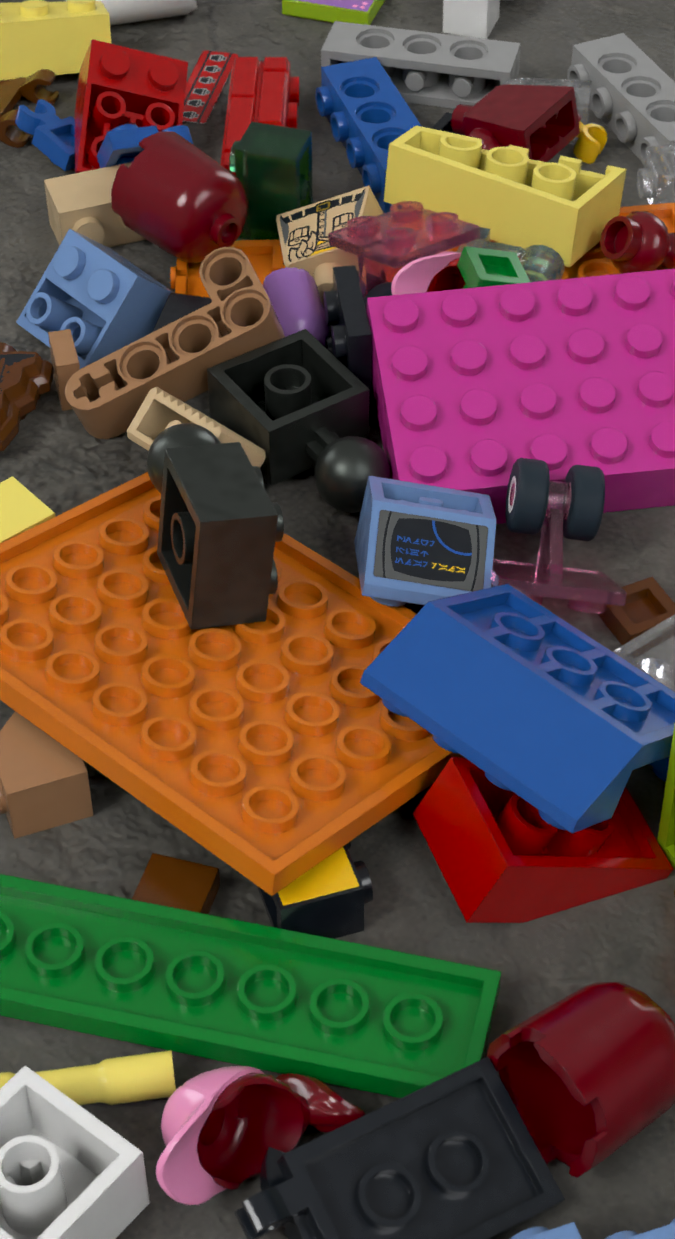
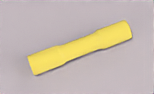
[0,1050,176,1105]

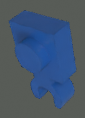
[15,99,75,171]
[97,124,193,168]

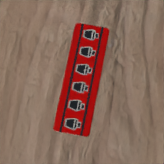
[183,50,238,124]

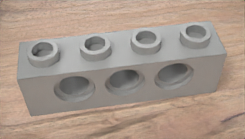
[321,21,521,109]
[567,33,675,185]

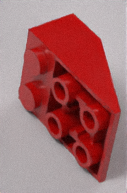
[75,39,188,173]

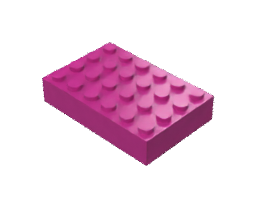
[366,269,675,524]

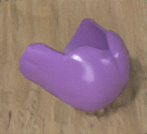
[263,267,331,348]

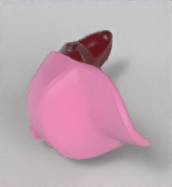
[156,1066,365,1205]

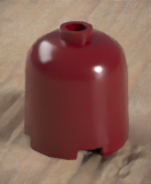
[111,131,248,263]
[487,982,675,1177]

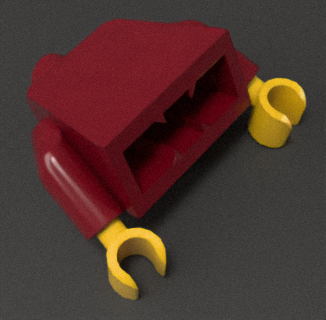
[451,84,607,164]

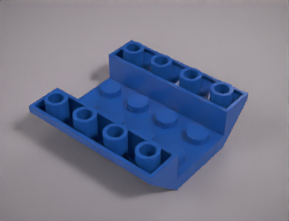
[360,584,675,833]

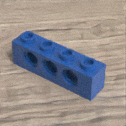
[315,57,422,213]

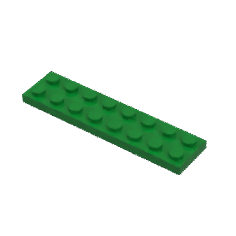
[0,874,501,1098]

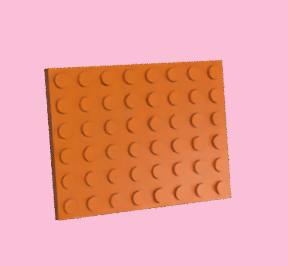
[0,472,465,896]

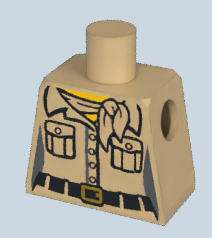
[276,186,389,307]

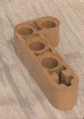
[65,247,285,439]

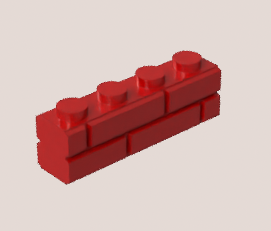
[220,57,300,208]

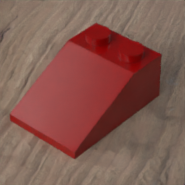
[413,757,674,923]

